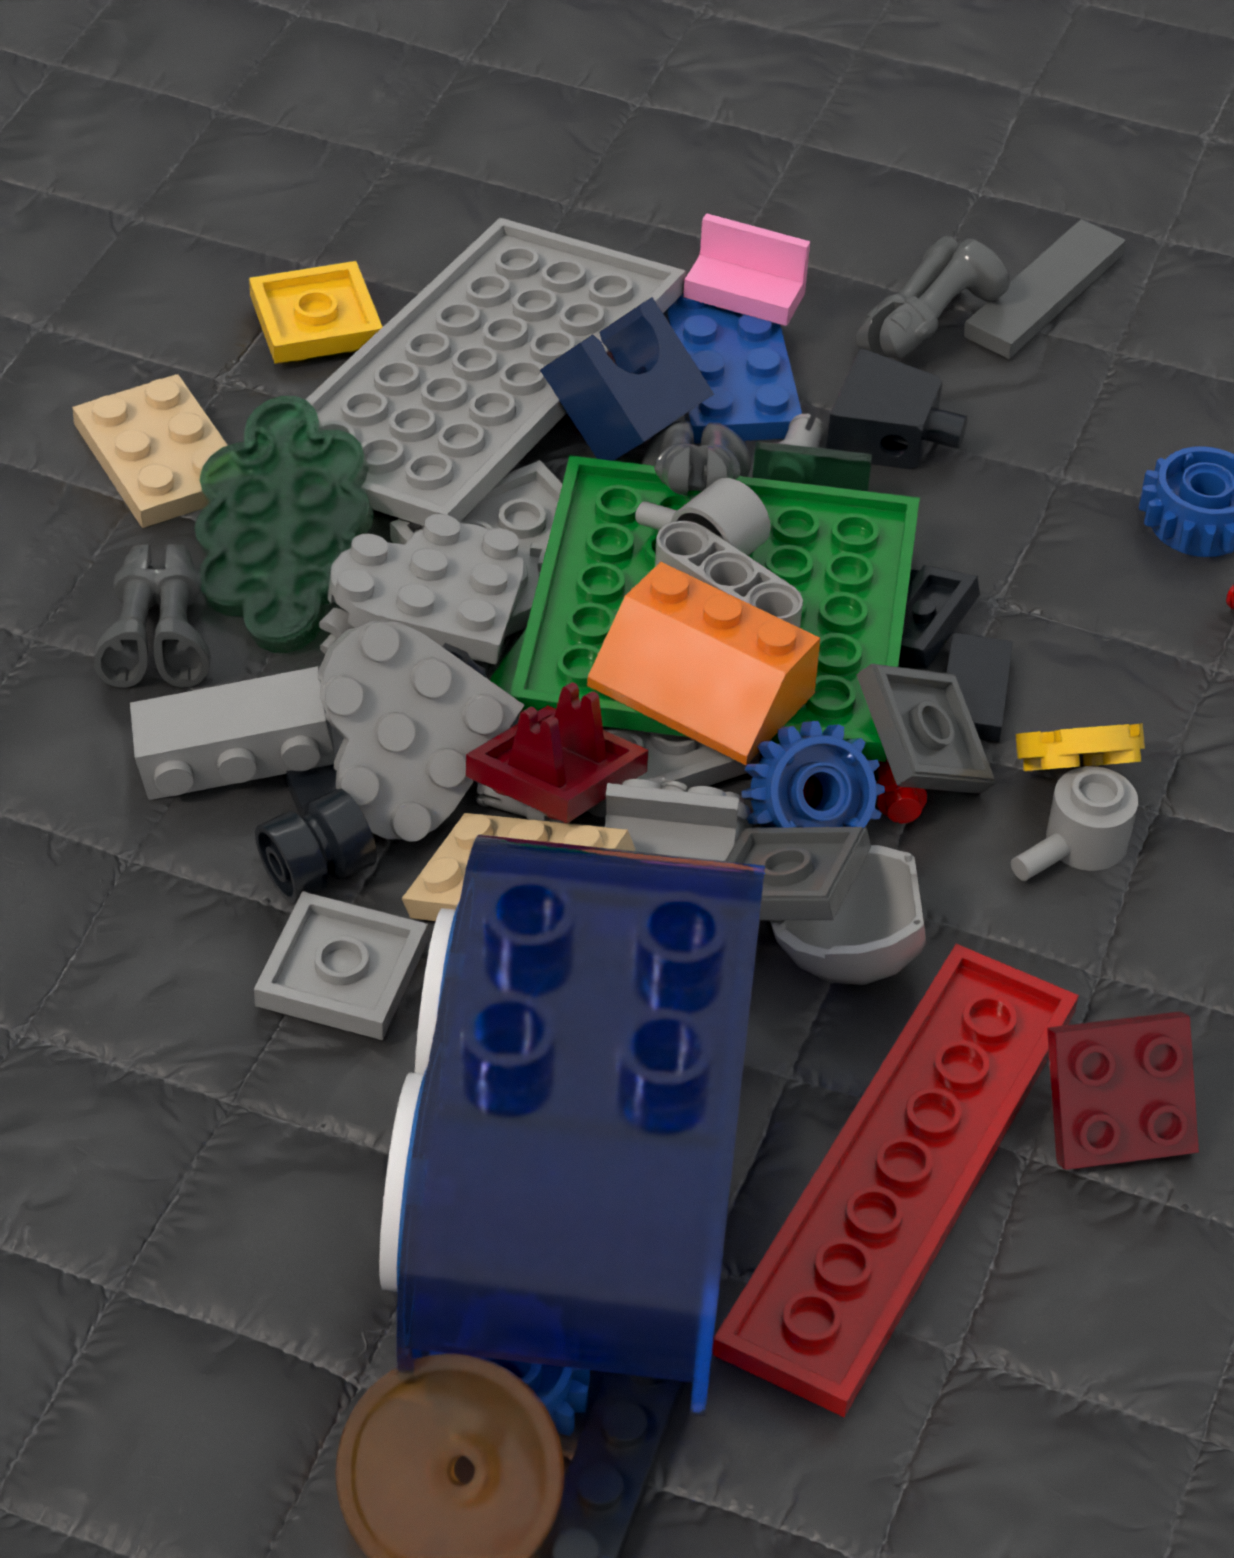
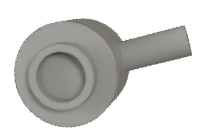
[636,478,770,556]
[1011,766,1138,881]

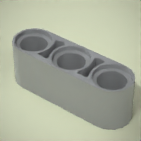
[655,521,803,628]

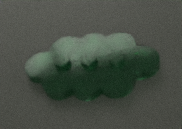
[194,396,374,653]

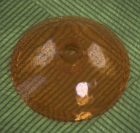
[336,1354,564,1558]

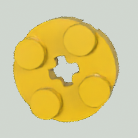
[1015,723,1145,771]

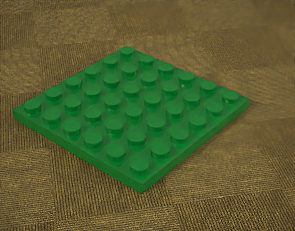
[510,456,920,762]

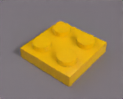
[249,261,382,364]

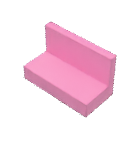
[683,213,810,326]

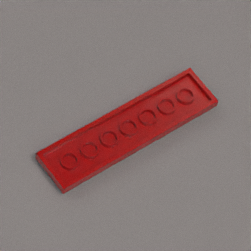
[712,944,1079,1418]

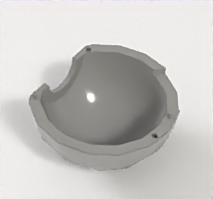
[770,845,927,985]

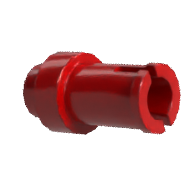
[876,758,927,824]

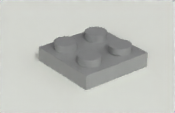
[254,891,428,1040]

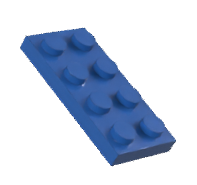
[663,292,802,444]

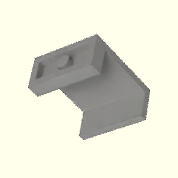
[588,779,739,969]

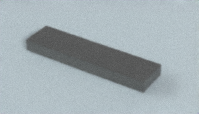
[963,219,1126,359]

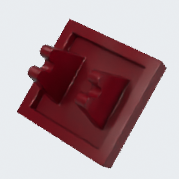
[465,682,649,823]
[1047,1011,1199,1170]

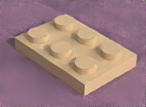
[72,374,250,528]
[402,813,636,939]

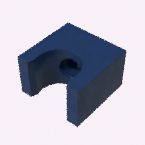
[540,297,714,461]

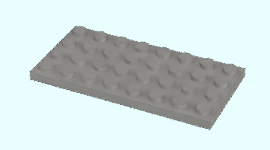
[251,218,686,526]

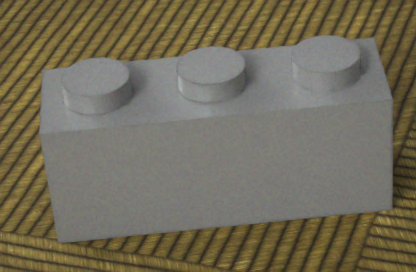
[130,666,336,800]

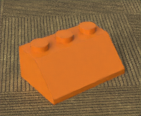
[587,562,820,765]

